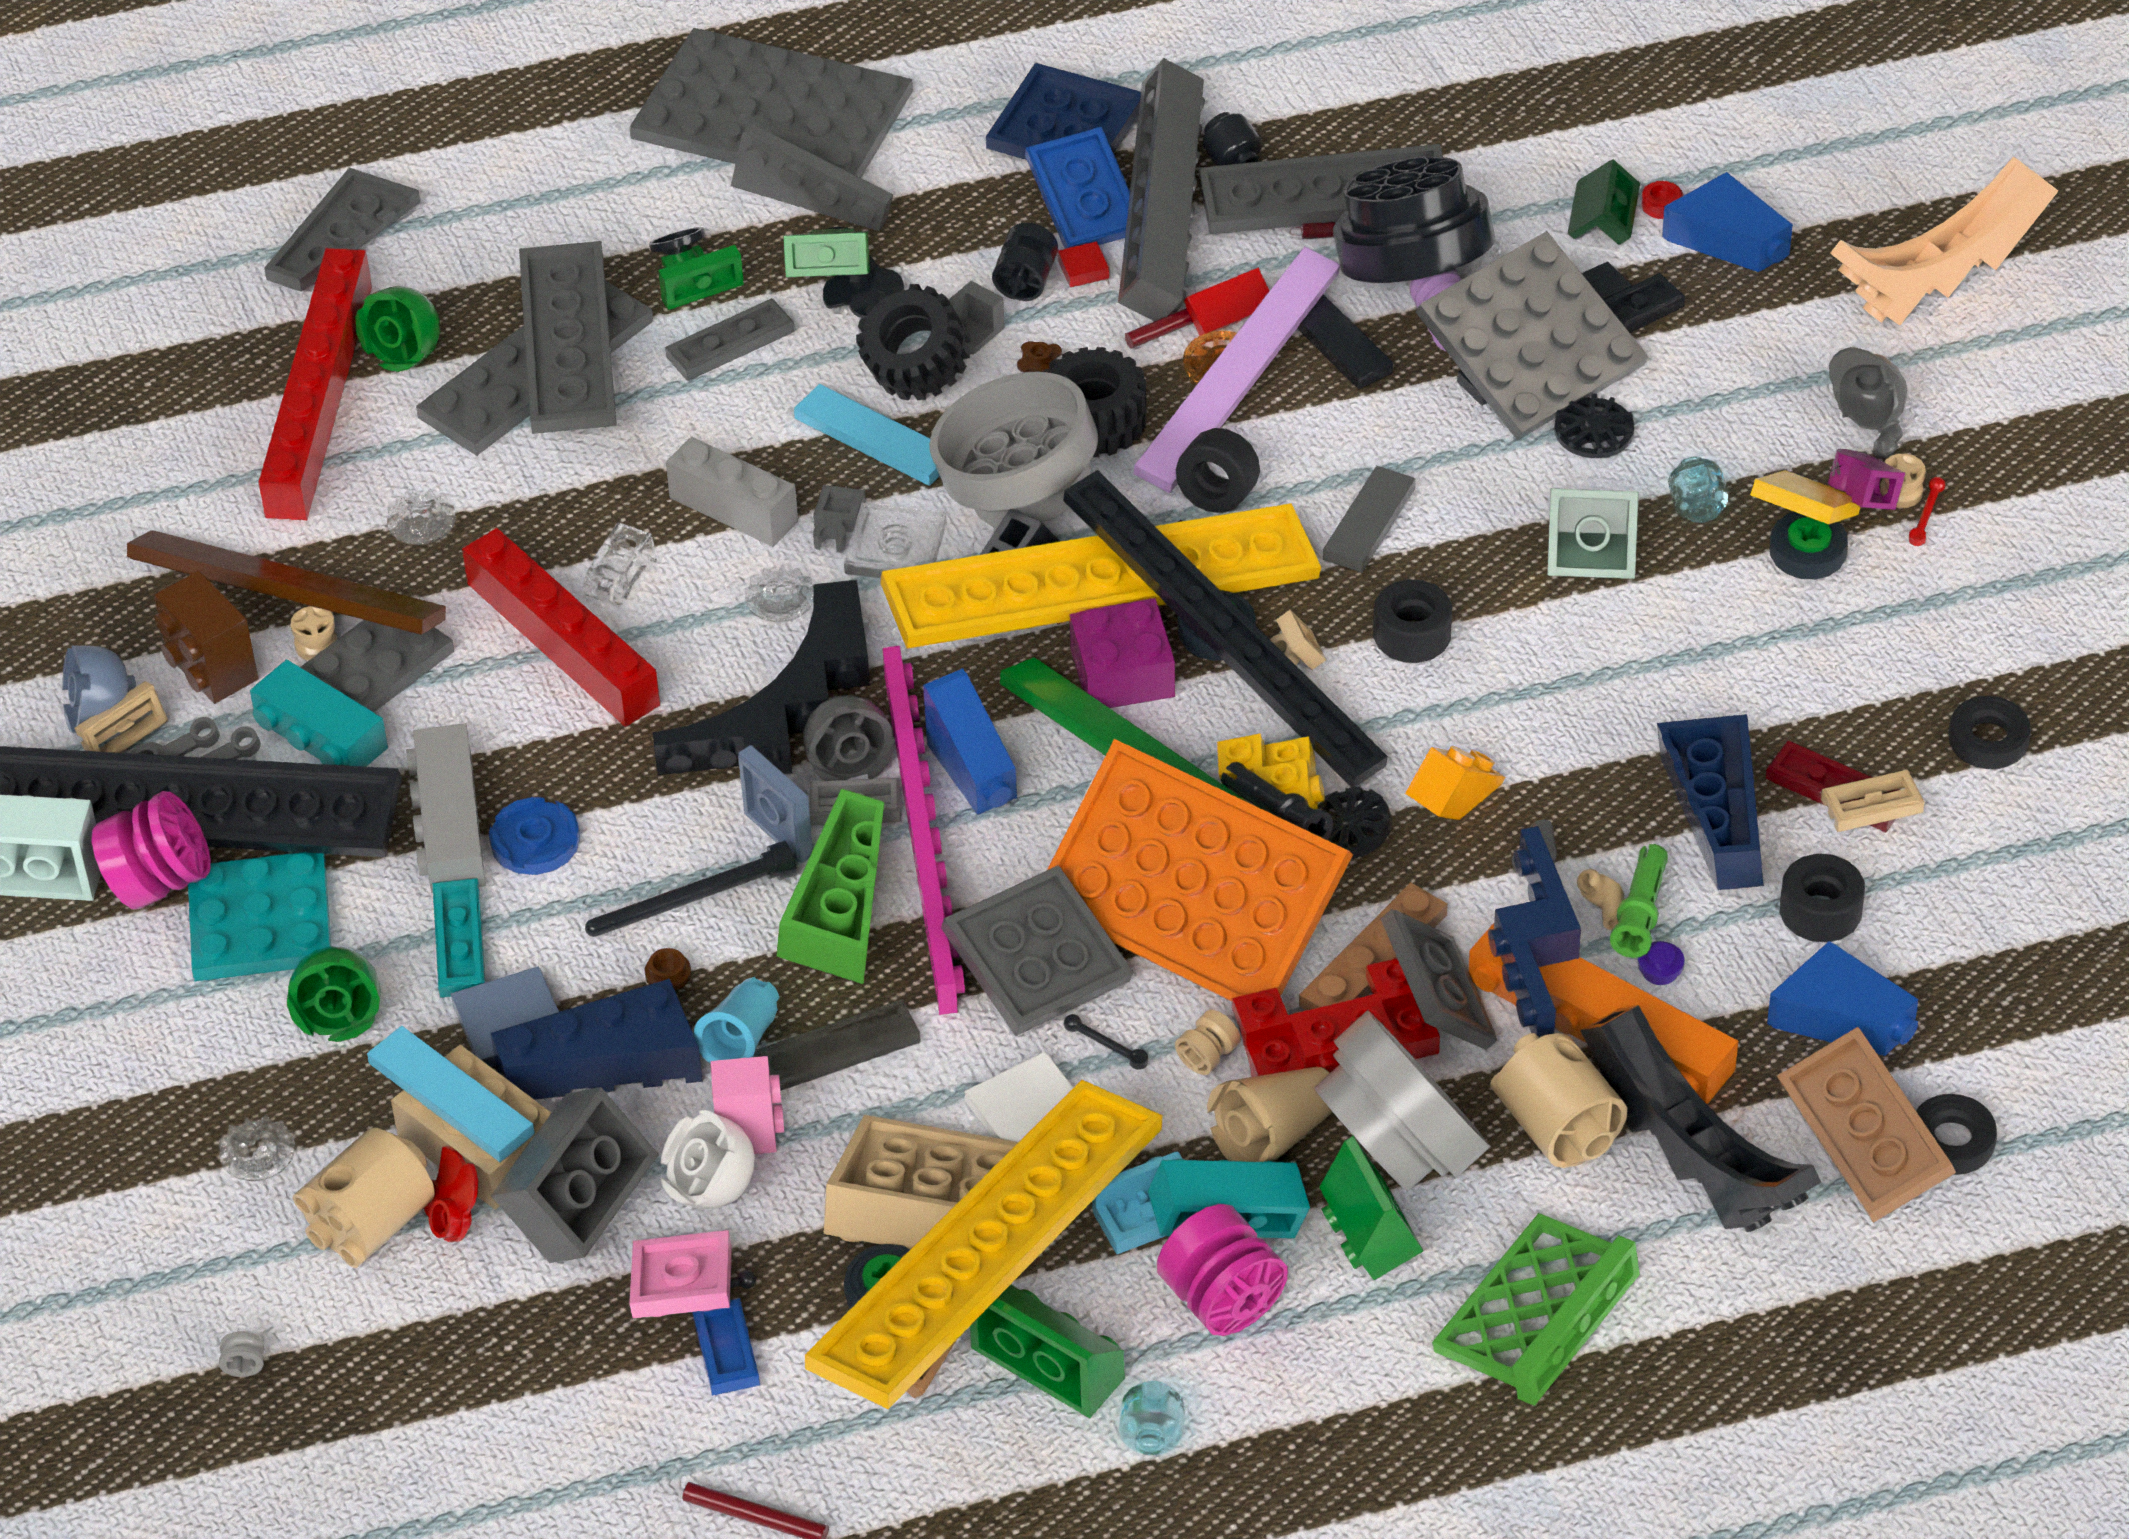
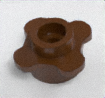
[1017,341,1062,373]

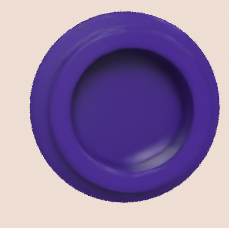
[1638,941,1685,985]

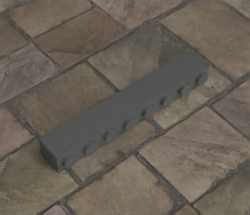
[1118,58,1205,321]

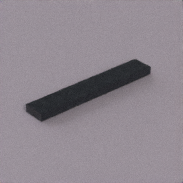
[1457,273,1685,406]

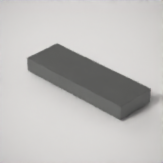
[665,298,794,381]
[1323,465,1416,573]

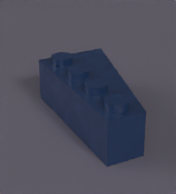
[1657,714,1764,890]
[490,979,703,1100]

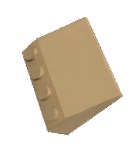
[824,1115,1018,1249]

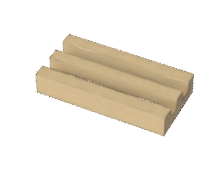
[74,681,168,753]
[1821,770,1924,832]

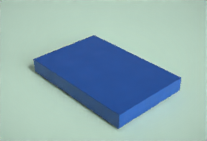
[1025,127,1130,249]

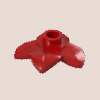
[423,1146,478,1242]

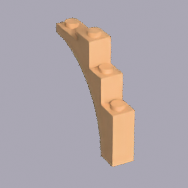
[1830,156,2058,325]

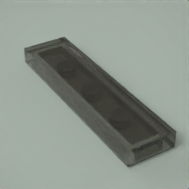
[753,999,921,1091]

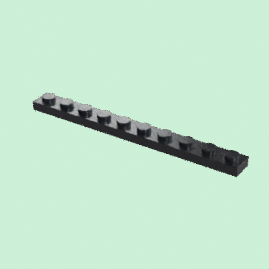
[1063,470,1388,787]

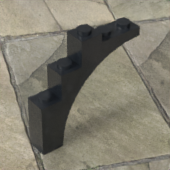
[652,580,870,775]
[1580,1005,1821,1232]

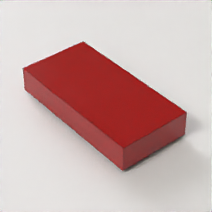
[1183,267,1269,338]

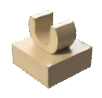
[1270,610,1326,670]

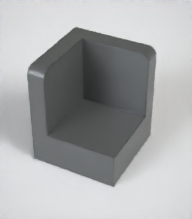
[949,281,1005,354]

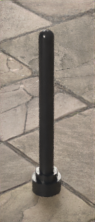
[585,840,797,937]

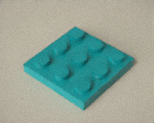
[188,852,331,982]

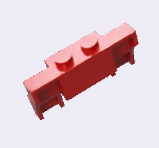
[1232,958,1440,1077]

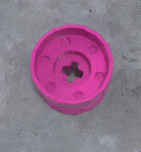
[91,791,211,909]
[1157,1204,1288,1336]

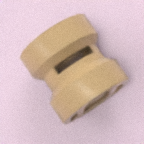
[1175,1009,1241,1075]

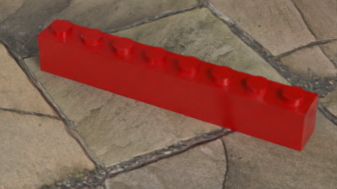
[258,248,372,520]

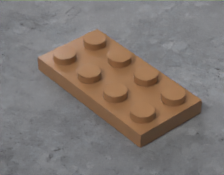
[1777,1027,1956,1223]

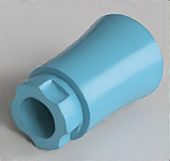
[694,977,780,1064]

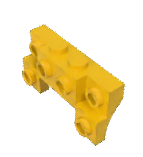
[1217,733,1325,810]

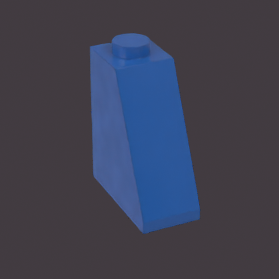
[1662,172,1793,272]
[923,669,1017,815]
[1767,941,1919,1056]

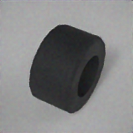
[1175,428,1260,513]
[1373,579,1452,663]
[1779,853,1865,943]

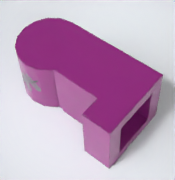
[1828,449,1905,510]

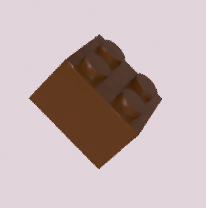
[154,570,259,704]

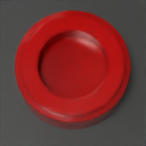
[1641,181,1683,219]

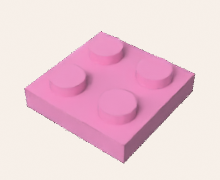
[630,1230,732,1318]

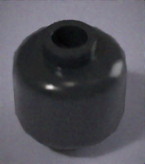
[1202,112,1262,166]

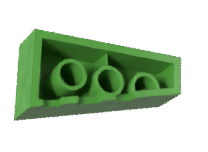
[776,788,884,984]

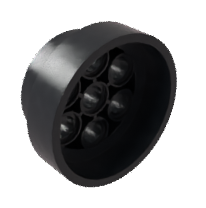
[1333,156,1495,283]

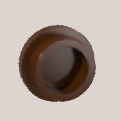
[645,948,691,991]

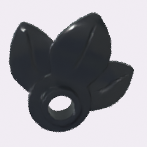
[823,255,904,318]

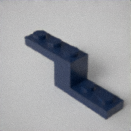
[1488,826,1581,1038]

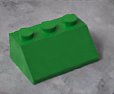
[970,1285,1125,1418]

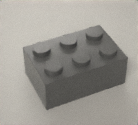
[491,1087,659,1263]

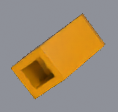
[1405,745,1506,820]

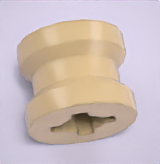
[1880,454,1926,508]
[290,606,338,661]

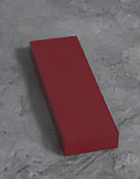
[1766,740,1900,832]

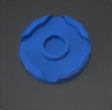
[489,797,580,875]

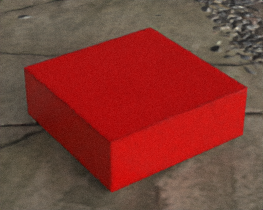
[1058,241,1109,288]

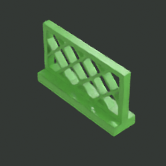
[1432,1213,1640,1406]

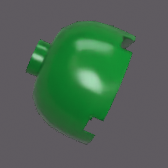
[355,285,440,372]
[287,946,381,1042]

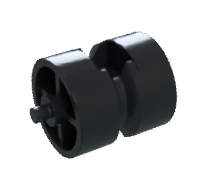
[992,223,1058,301]

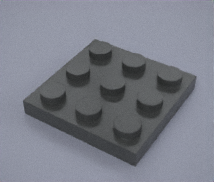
[941,865,1134,1036]

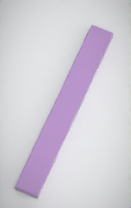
[1133,246,1340,493]

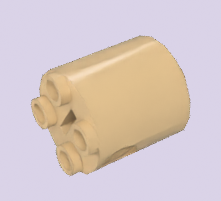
[1490,1033,1627,1168]
[292,1128,435,1268]

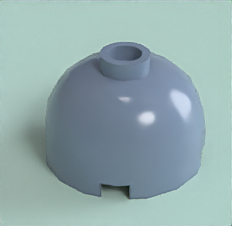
[62,646,136,733]

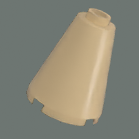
[1207,1067,1333,1162]

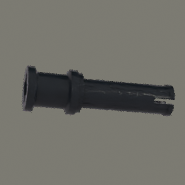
[1221,762,1333,840]

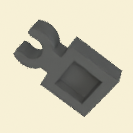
[813,485,866,553]

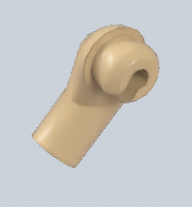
[1577,869,1624,930]

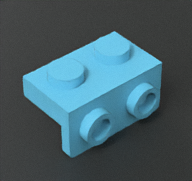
[1092,1152,1183,1254]

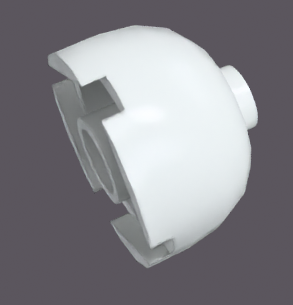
[661,1110,755,1209]

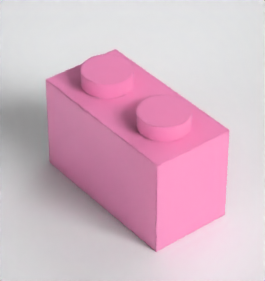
[710,1056,785,1154]

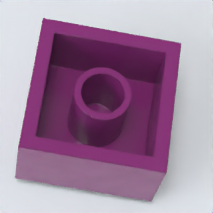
[1069,598,1175,708]

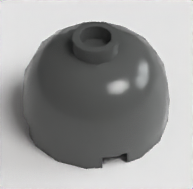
[803,694,895,781]

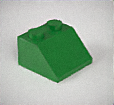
[1319,1136,1424,1280]

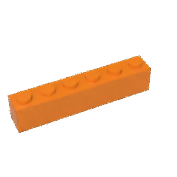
[1469,923,1739,1104]

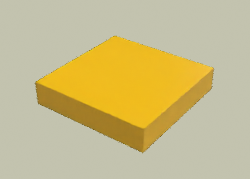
[1750,470,1861,524]

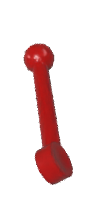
[1909,477,1946,546]

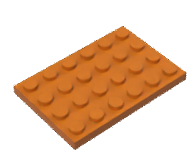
[1047,739,1353,1002]

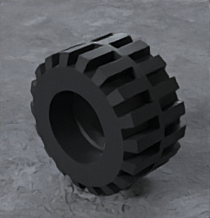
[856,284,971,401]
[1043,347,1147,457]

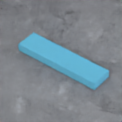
[794,384,939,486]
[367,1025,535,1162]

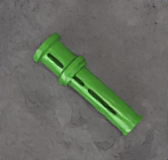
[1610,844,1668,958]

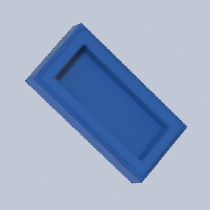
[692,1298,760,1396]

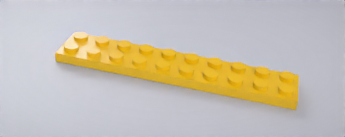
[880,503,1321,649]
[805,1080,1163,1409]

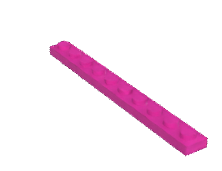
[882,646,965,1015]

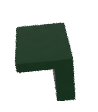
[1567,159,1640,245]

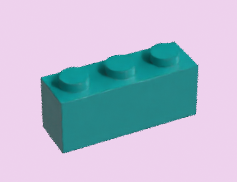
[250,659,388,767]
[1148,1159,1310,1238]

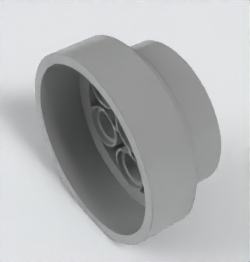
[929,372,1098,527]
[1314,1010,1491,1192]

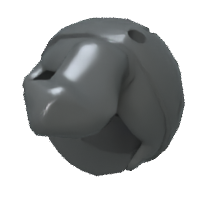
[1829,347,1907,459]

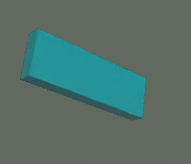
[432,878,486,998]

